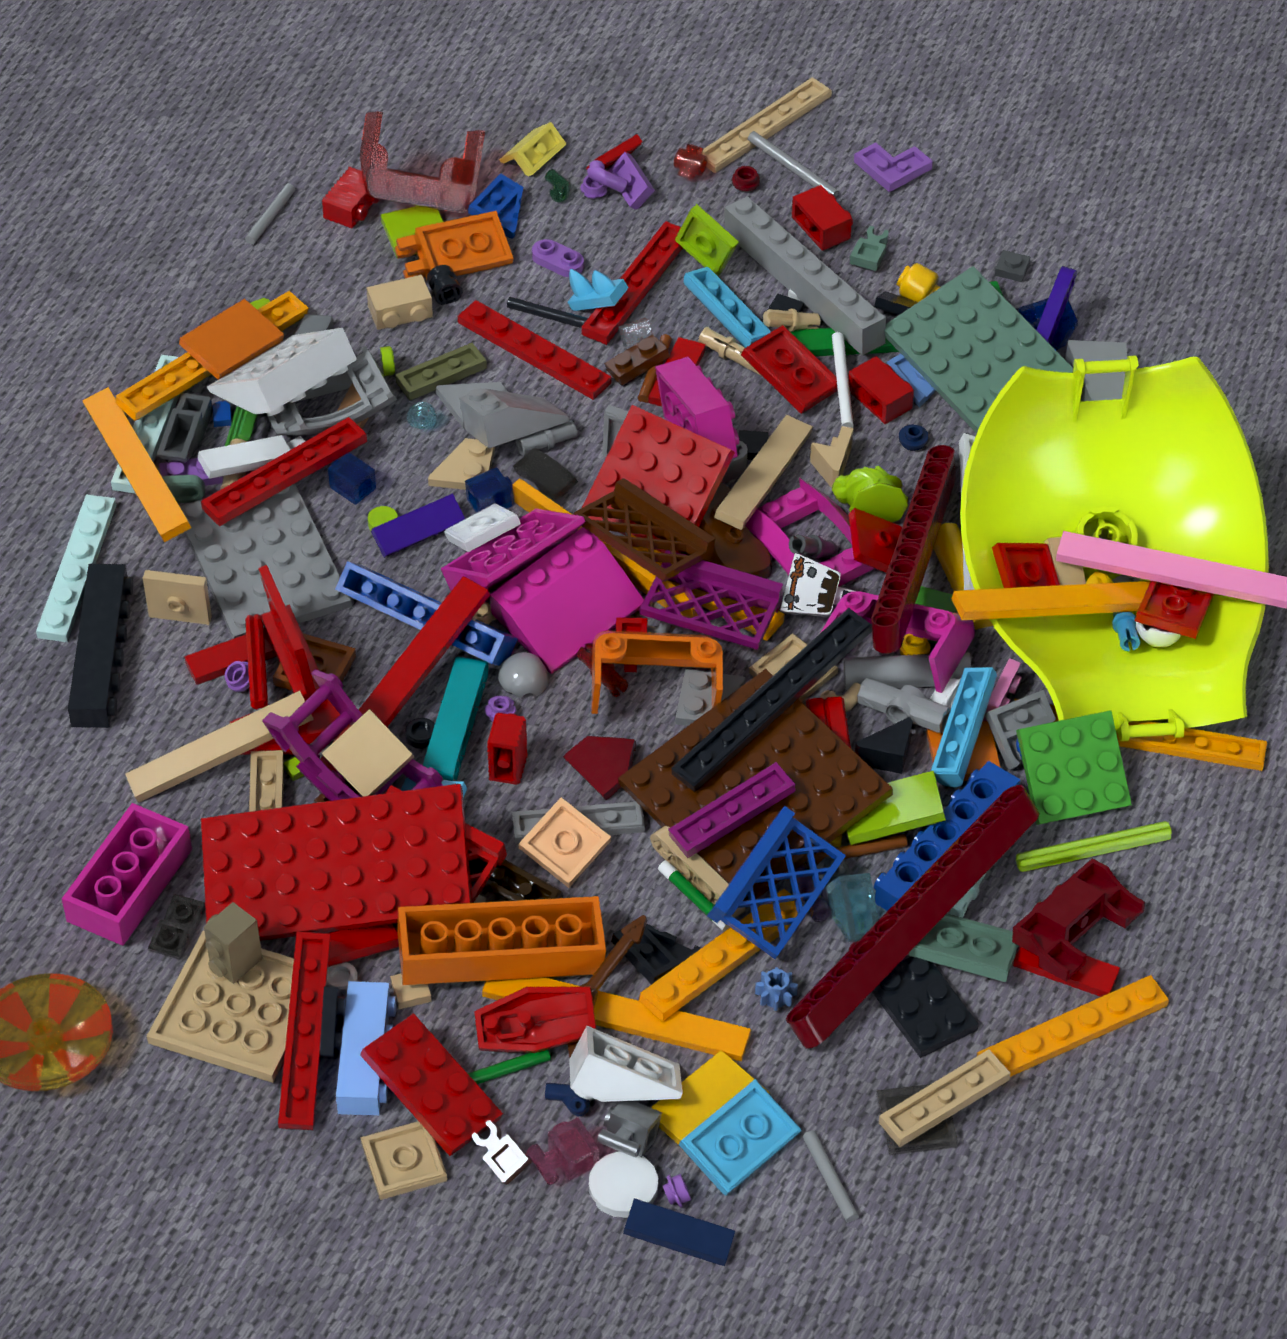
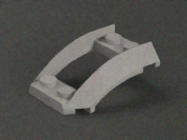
[266,345,397,436]

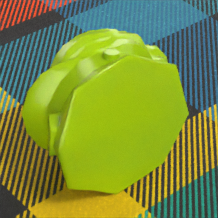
[832,465,908,522]

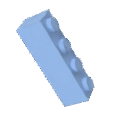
[336,981,396,1116]

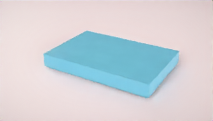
[679,1079,802,1196]

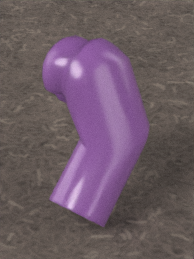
[587,160,627,192]

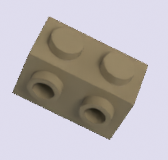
[204,902,262,984]

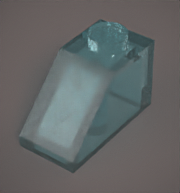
[826,873,879,942]

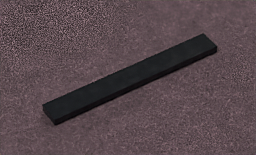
[671,608,872,792]

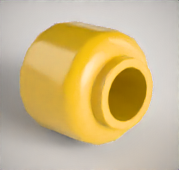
[896,263,940,302]

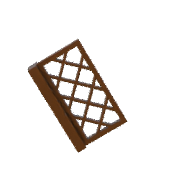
[573,478,716,582]

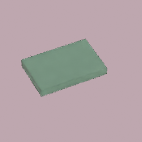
[908,914,1019,982]

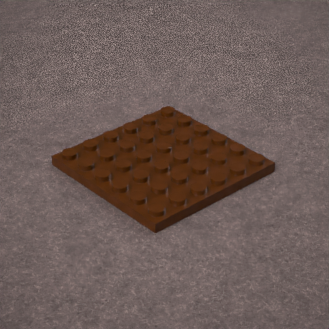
[618,669,893,908]

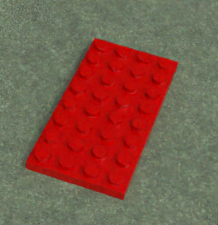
[201,784,472,941]

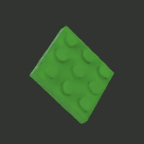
[1016,710,1132,825]

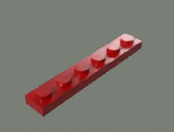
[581,221,683,345]
[457,300,612,400]
[201,417,367,527]
[278,932,331,1130]

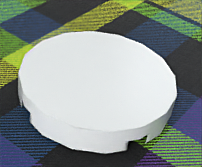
[589,1151,658,1218]

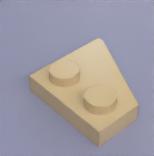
[428,438,495,492]

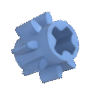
[755,967,798,1011]

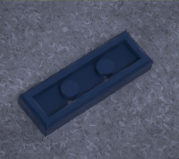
[623,1198,735,1266]

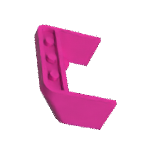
[820,591,975,693]

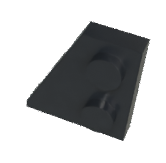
[611,924,701,985]
[320,987,346,1059]

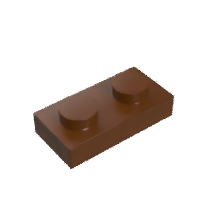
[604,334,670,386]

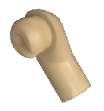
[820,683,861,712]

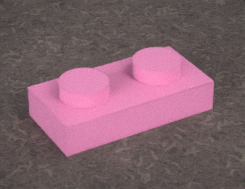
[983,658,1022,721]

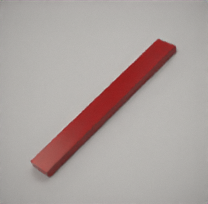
[320,576,490,771]

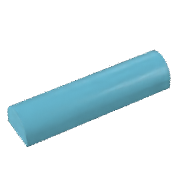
[684,267,771,348]
[931,667,997,787]

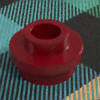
[732,166,760,191]

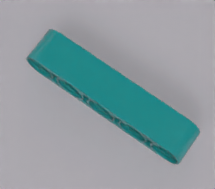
[423,657,489,781]

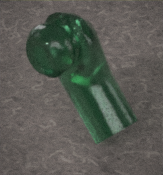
[545,169,571,202]

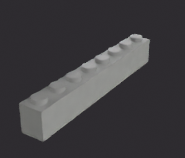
[724,196,886,355]

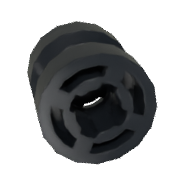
[427,265,463,305]

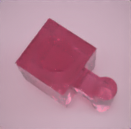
[527,1117,599,1185]

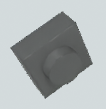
[995,250,1031,282]

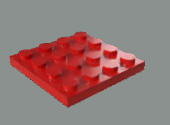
[582,405,735,553]

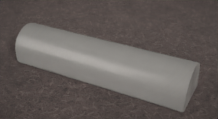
[843,652,971,690]

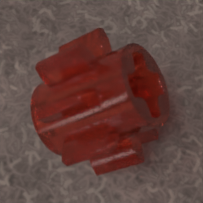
[674,144,708,179]

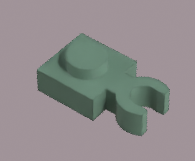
[850,226,888,271]

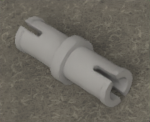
[516,419,577,456]

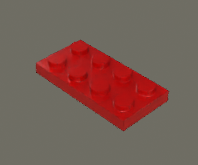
[360,1013,503,1156]

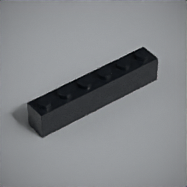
[68,564,133,728]

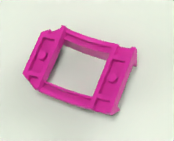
[746,478,874,587]

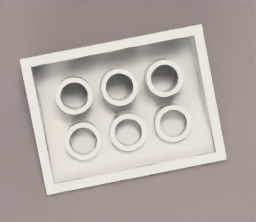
[207,328,357,416]

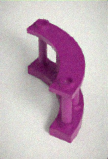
[262,669,443,801]

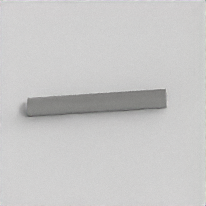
[245,183,295,245]
[803,1130,859,1223]

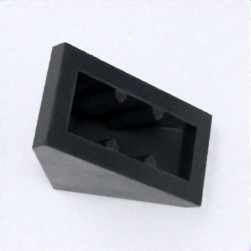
[855,717,913,774]

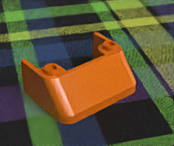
[591,630,723,714]

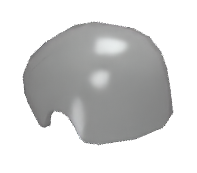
[498,652,549,698]

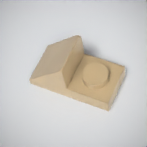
[810,426,853,488]

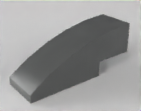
[157,393,213,462]

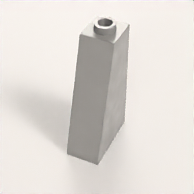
[1065,340,1127,401]

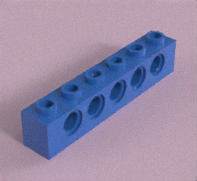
[335,561,518,666]
[874,761,1021,911]

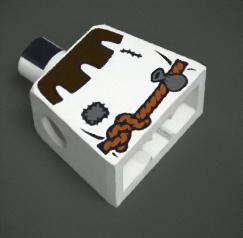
[780,553,854,617]

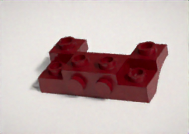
[1012,858,1145,981]

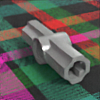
[857,678,951,733]

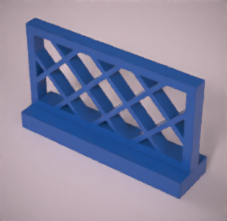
[707,806,846,959]

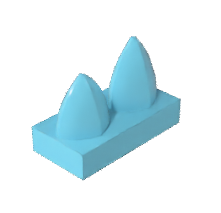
[567,268,629,311]

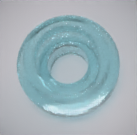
[407,402,437,429]

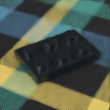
[872,956,978,1058]

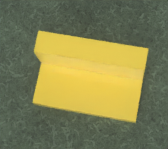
[499,122,566,176]

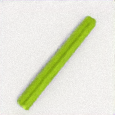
[1015,821,1172,872]

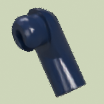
[545,1083,590,1116]

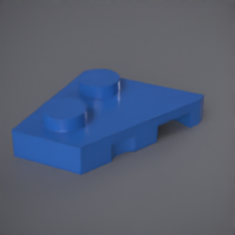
[468,173,523,239]

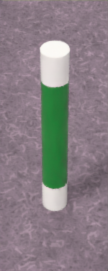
[658,860,730,932]

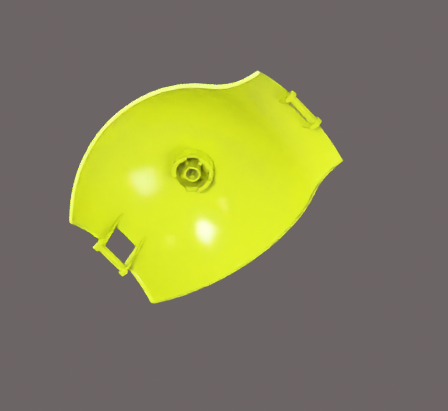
[960,355,1269,742]

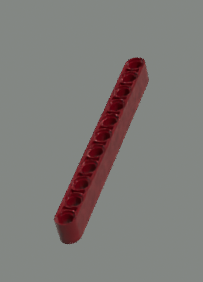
[871,445,956,653]
[786,785,1040,1048]

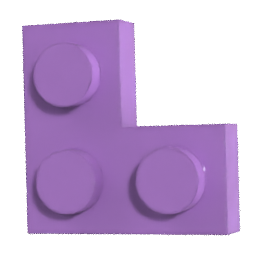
[854,142,933,192]

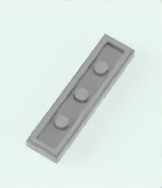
[512,801,645,844]

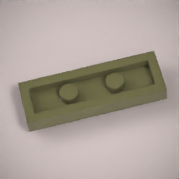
[395,342,487,401]

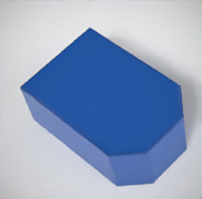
[212,401,232,427]

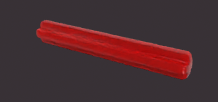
[245,614,268,710]

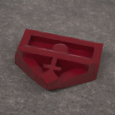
[563,736,636,800]

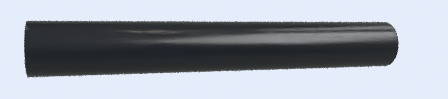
[507,297,588,328]

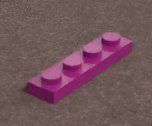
[668,762,796,858]

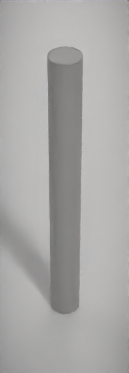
[748,131,839,197]

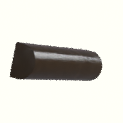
[468,858,563,901]

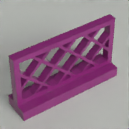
[640,550,783,650]

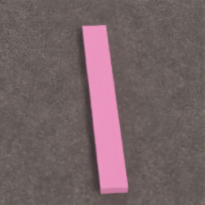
[1056,531,1287,609]

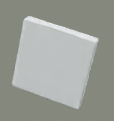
[444,503,521,552]

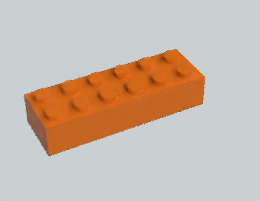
[398,896,606,985]

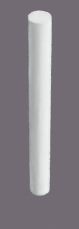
[832,332,854,428]

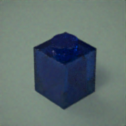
[328,452,376,505]
[465,467,513,513]

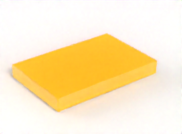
[651,1050,769,1145]

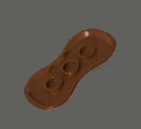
[699,482,772,579]

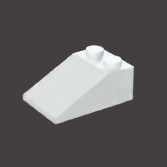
[569,1026,683,1102]

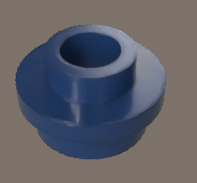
[899,424,929,451]

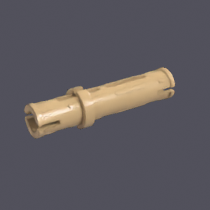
[698,327,763,377]

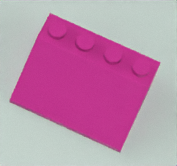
[441,509,585,592]
[490,527,644,674]

